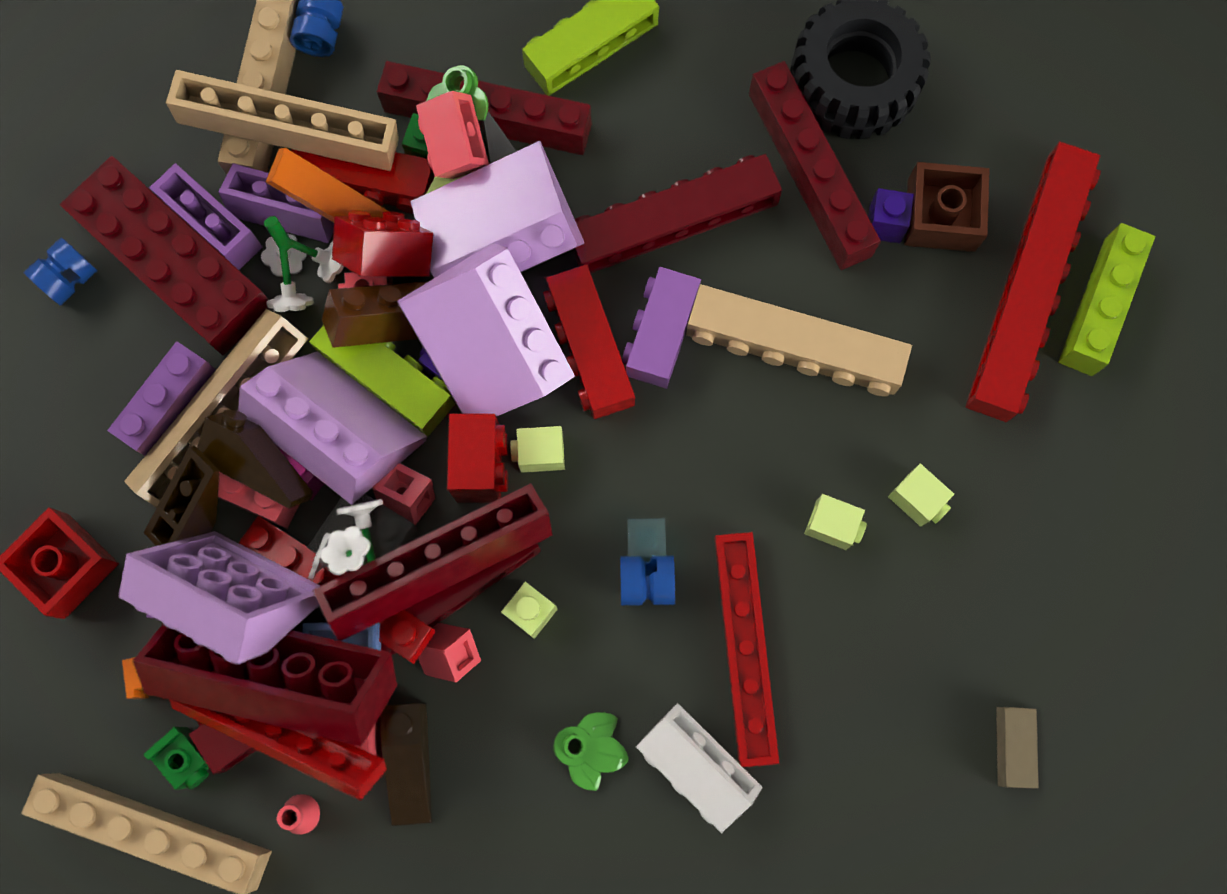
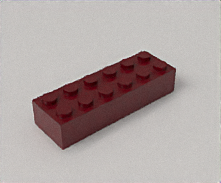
[59,155,270,356]
[133,624,397,747]

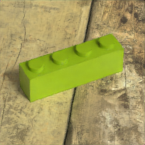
[522,0,659,96]
[1058,223,1156,376]
[309,325,455,437]

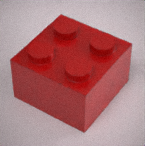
[332,210,433,277]
[447,414,509,503]
[0,507,120,619]

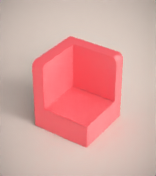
[418,623,481,683]

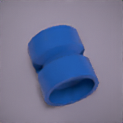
[289,0,344,57]
[24,237,98,306]
[620,555,675,606]

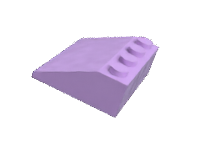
[410,141,585,278]
[397,243,575,416]
[238,352,427,505]
[119,531,320,664]

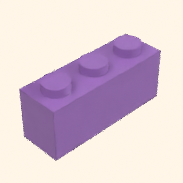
[149,163,262,270]
[219,163,334,243]
[622,267,701,389]
[107,341,216,456]

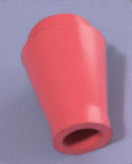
[277,794,320,835]

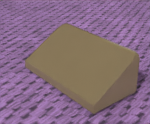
[996,707,1038,788]

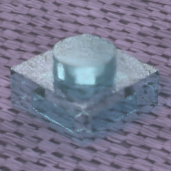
[627,518,666,558]

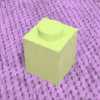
[511,426,565,473]
[888,463,954,527]
[804,494,867,550]
[501,582,558,639]

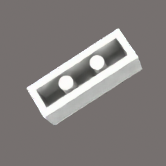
[636,703,762,833]

